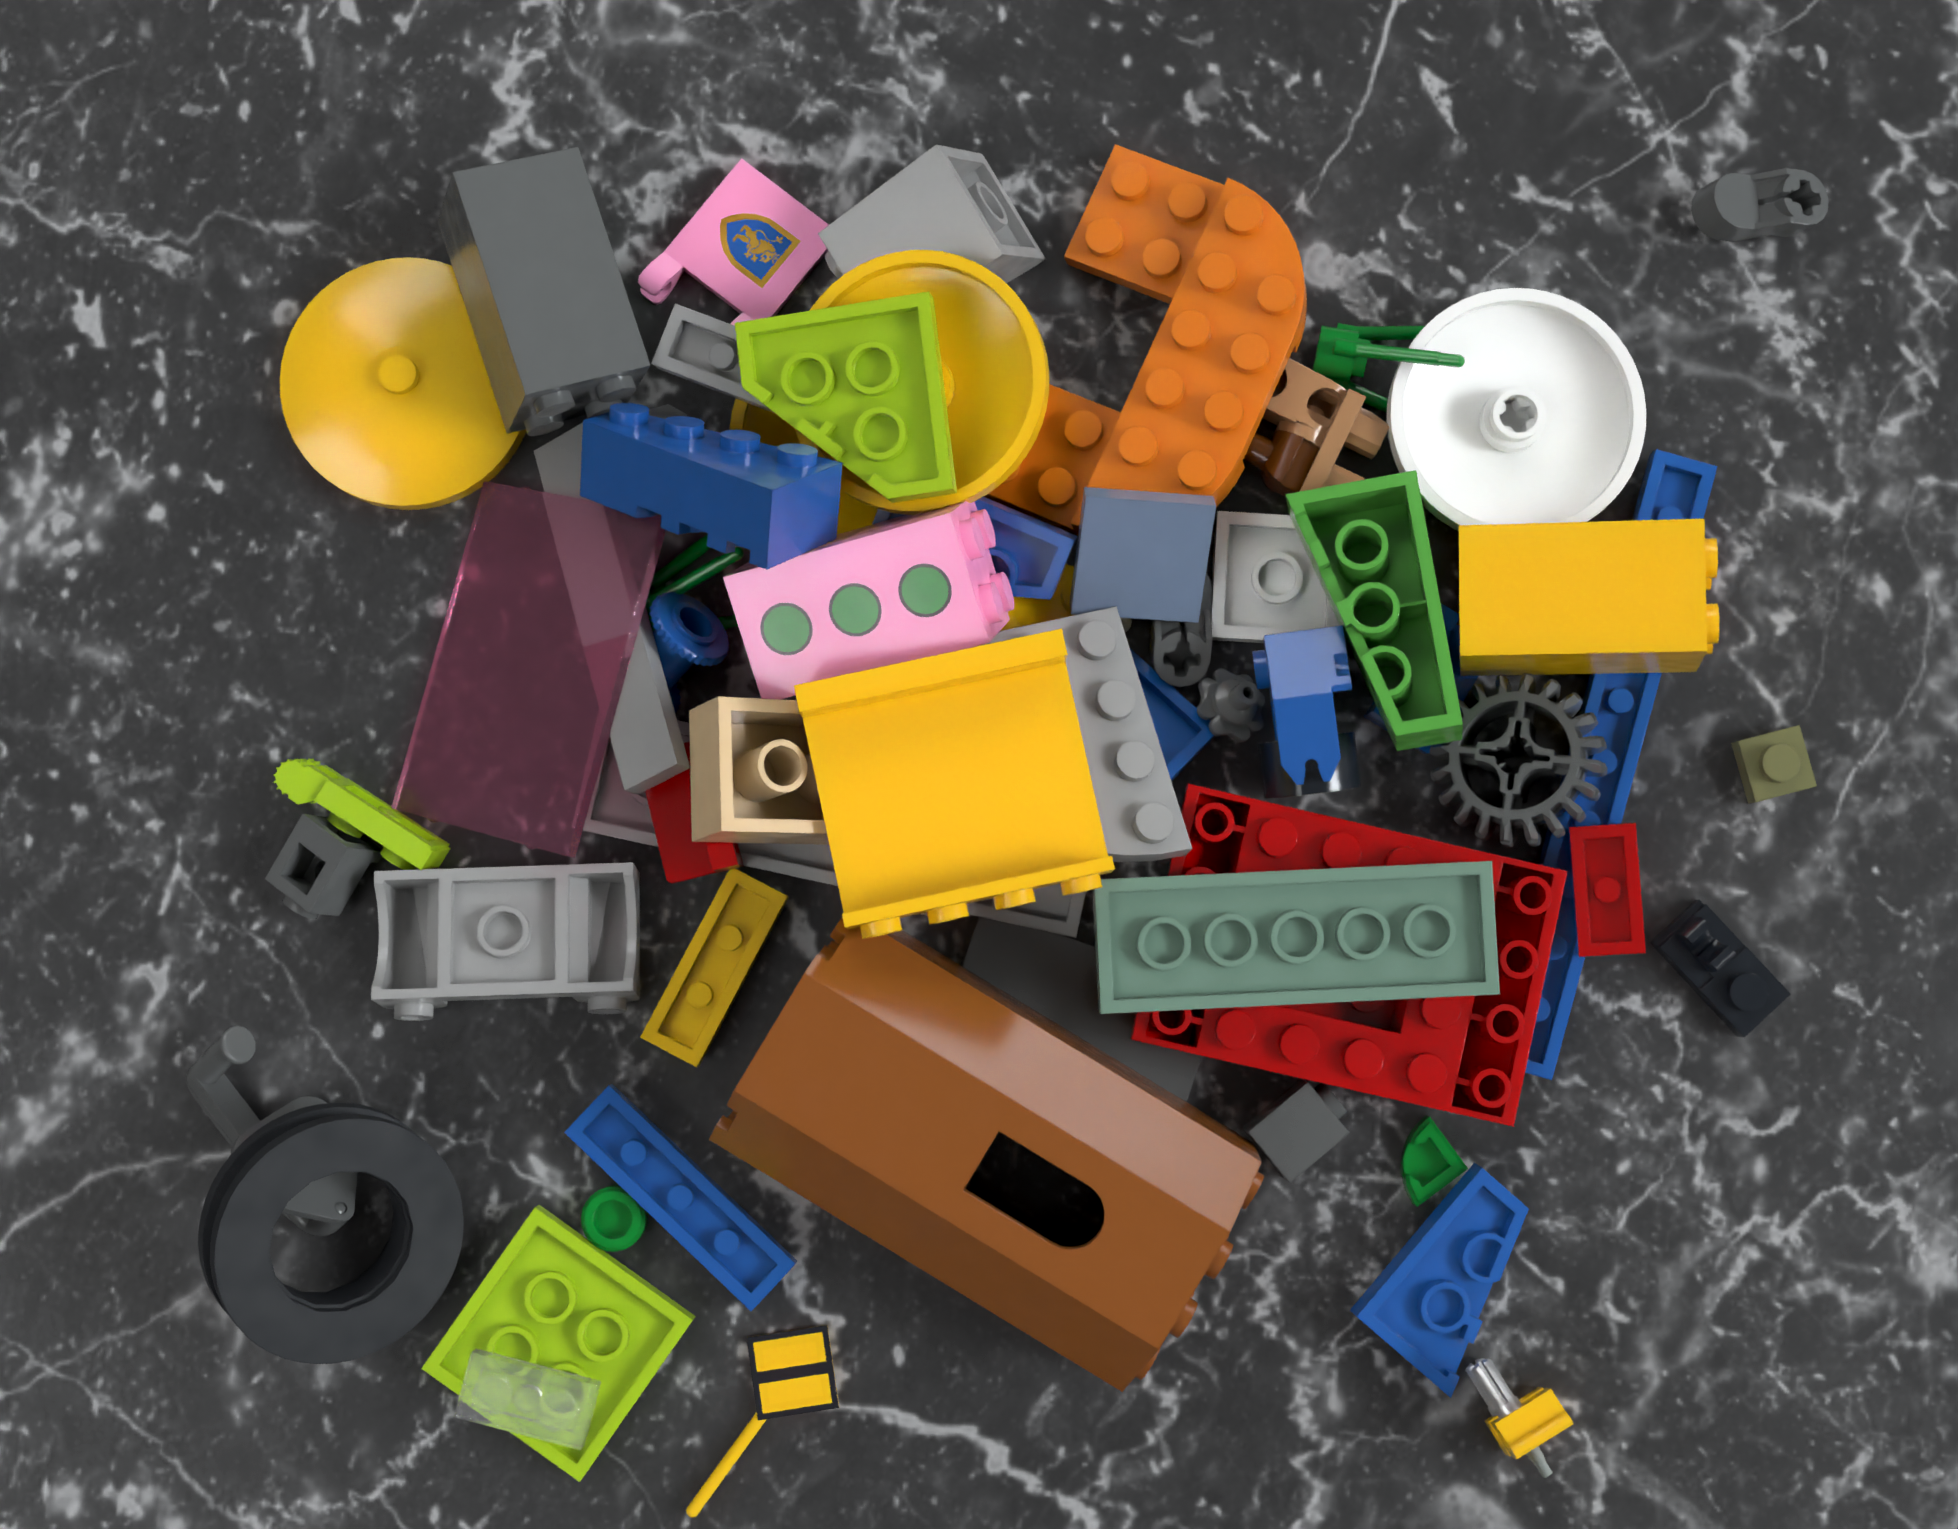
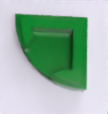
[1401,1115,1468,1207]

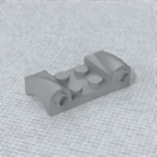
[371,862,640,1021]

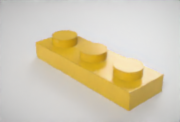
[640,868,789,1067]

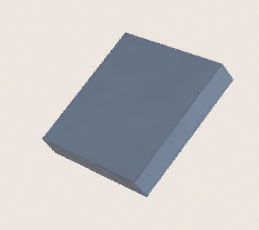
[1070,487,1216,623]

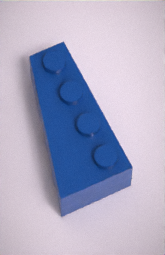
[580,403,843,570]

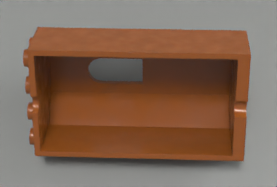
[709,917,1264,1392]

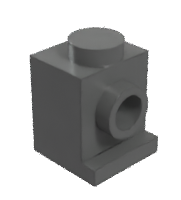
[265,814,382,919]

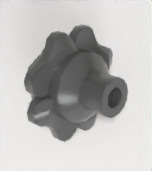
[1197,668,1265,743]

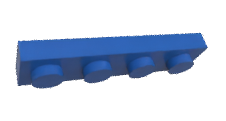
[564,1084,797,1311]

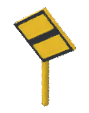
[686,1325,839,1518]

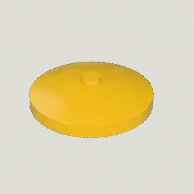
[794,250,1049,515]
[280,257,526,510]

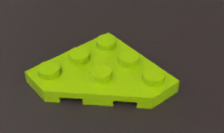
[735,292,957,503]

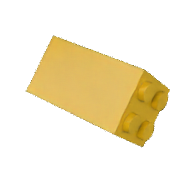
[1459,519,1719,676]

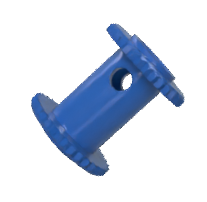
[649,592,729,713]

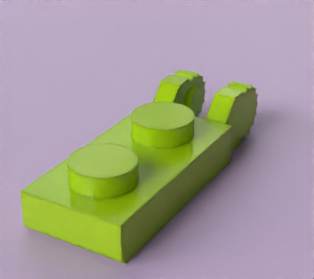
[273,759,451,870]

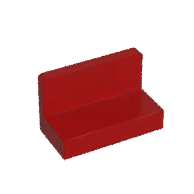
[645,741,744,883]
[1569,823,1646,957]

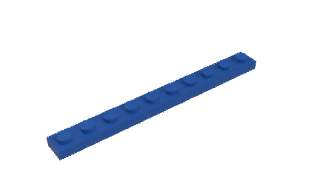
[1525,449,1718,1080]

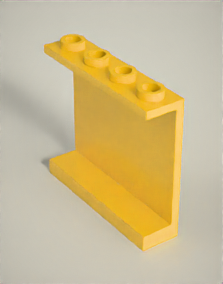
[794,628,1115,939]

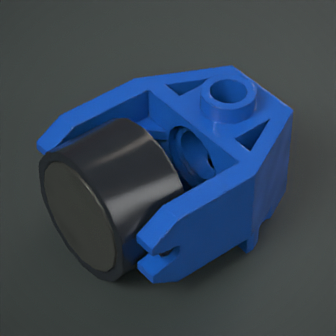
[1252,625,1361,799]

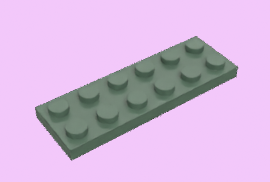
[1093,861,1500,1014]

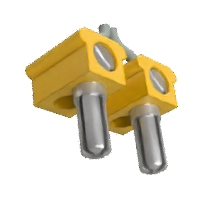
[1465,1358,1573,1478]

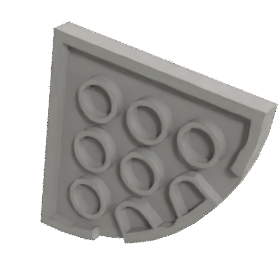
[976,606,1192,862]

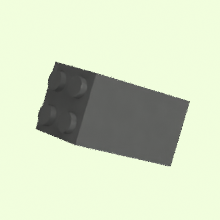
[438,147,651,436]

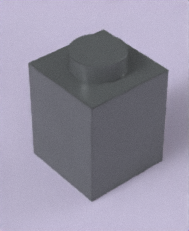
[1242,1079,1350,1183]

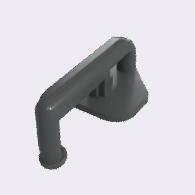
[186,1026,358,1237]

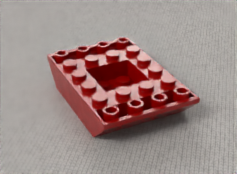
[1130,784,1568,1127]

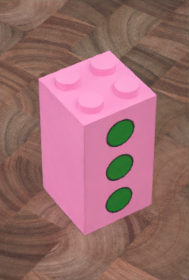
[723,501,1014,700]

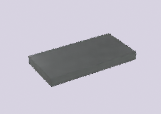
[962,917,1202,1102]

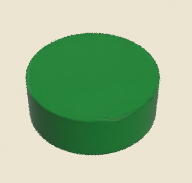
[581,1185,648,1252]

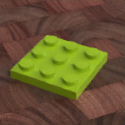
[421,1205,696,1482]

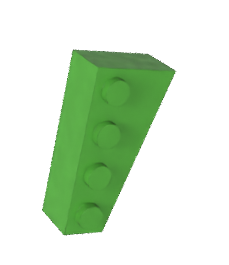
[1285,470,1463,751]

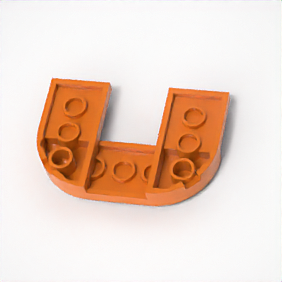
[983,144,1307,535]

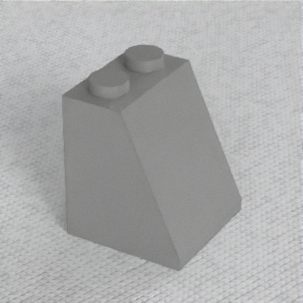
[818,144,1046,283]

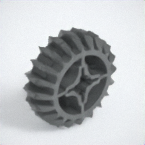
[1430,673,1608,847]

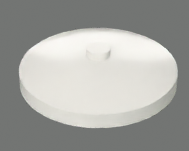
[1386,288,1646,531]

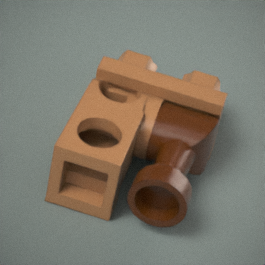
[1243,358,1389,496]

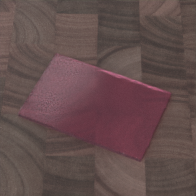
[392,481,666,858]

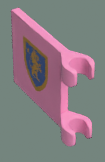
[638,158,829,326]

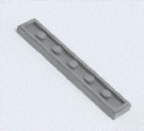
[534,423,690,795]

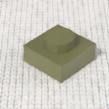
[1731,725,1817,804]

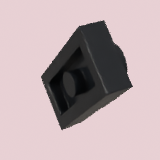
[1650,900,1791,1038]

